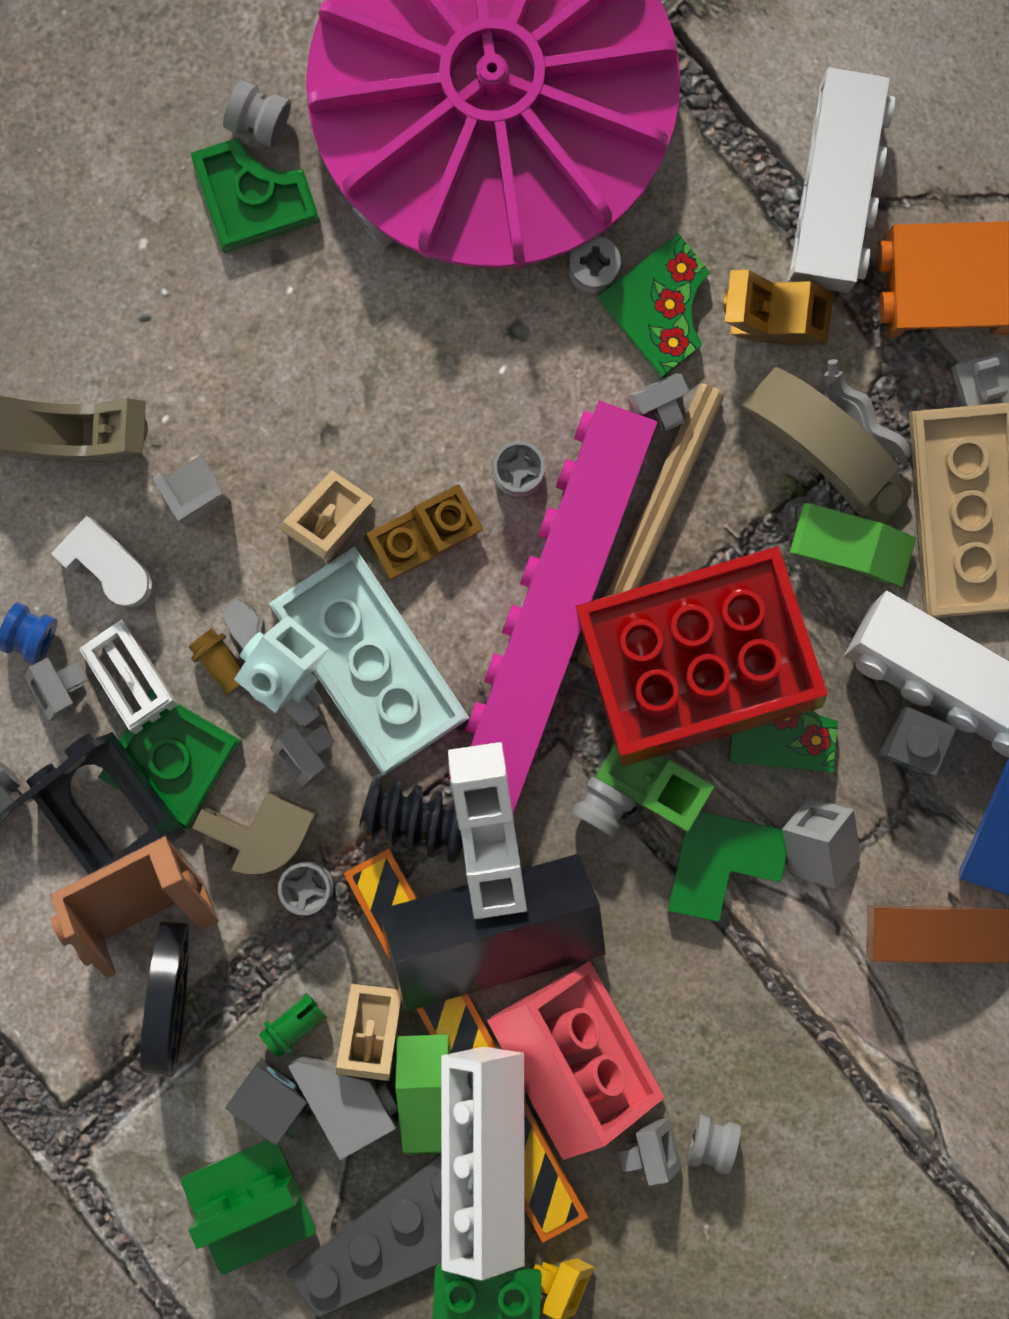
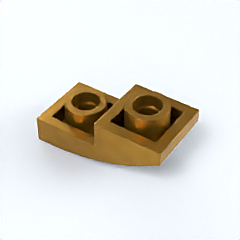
[363,484,483,583]

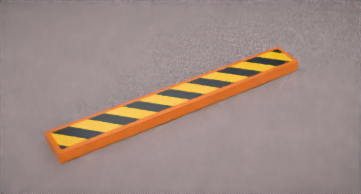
[343,848,588,1243]

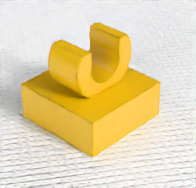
[533,1258,595,1319]

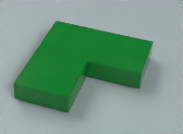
[667,811,787,922]

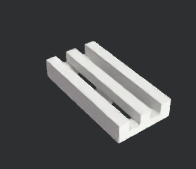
[79,619,178,734]

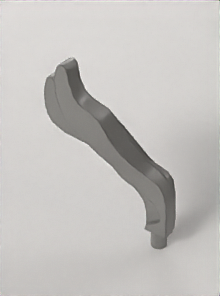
[824,359,912,473]

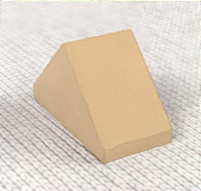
[280,470,374,564]
[336,984,401,1081]

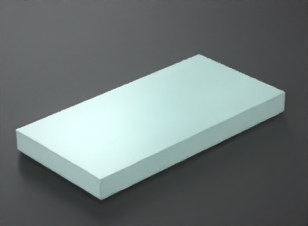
[269,546,470,776]

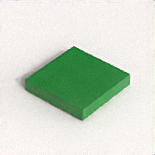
[98,688,242,830]

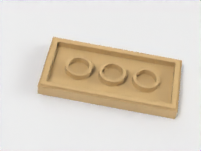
[909,403,1009,618]

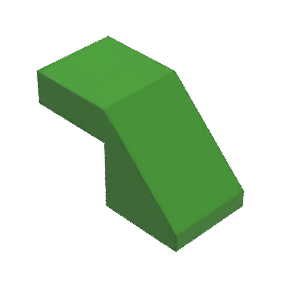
[790,503,916,587]
[594,743,715,832]
[396,1034,451,1155]

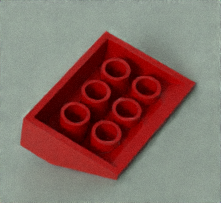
[575,546,828,767]

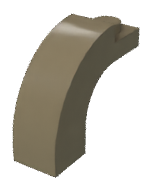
[741,367,912,523]
[0,396,148,462]

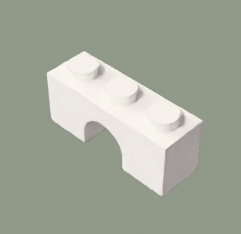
[448,742,527,919]

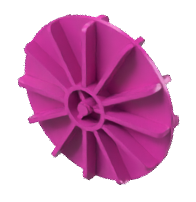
[306,0,680,270]

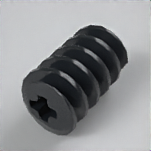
[359,773,463,864]

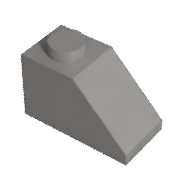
[288,1054,398,1160]

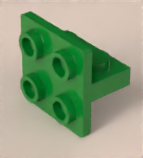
[181,1139,316,1275]
[432,1264,542,1319]

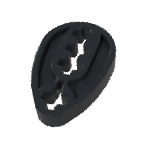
[140,921,190,1078]

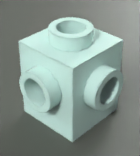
[234,615,329,713]

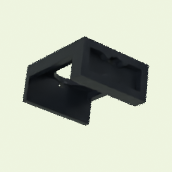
[15,732,186,875]

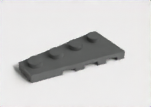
[287,1154,442,1317]

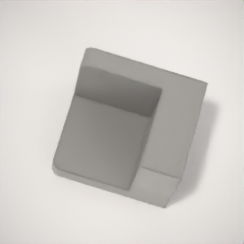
[151,455,231,528]
[782,797,861,889]

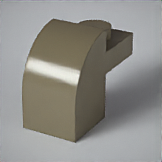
[192,792,319,874]

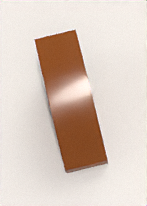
[866,905,1009,963]

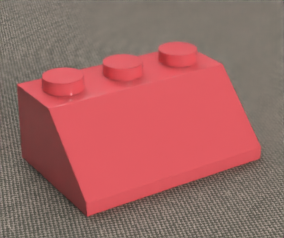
[487,960,665,1160]

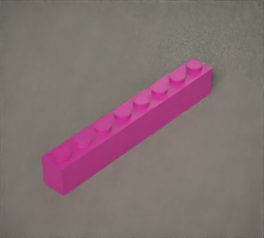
[447,400,657,814]

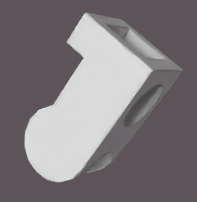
[51,516,154,608]

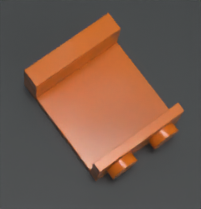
[877,221,1009,338]

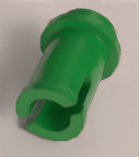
[259,992,328,1058]

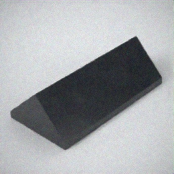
[377,854,606,1012]

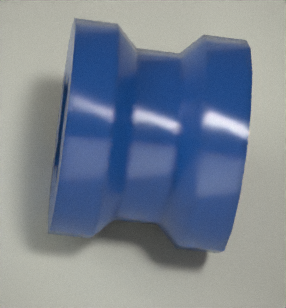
[0,602,57,665]

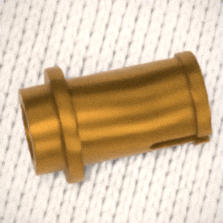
[188,628,242,697]

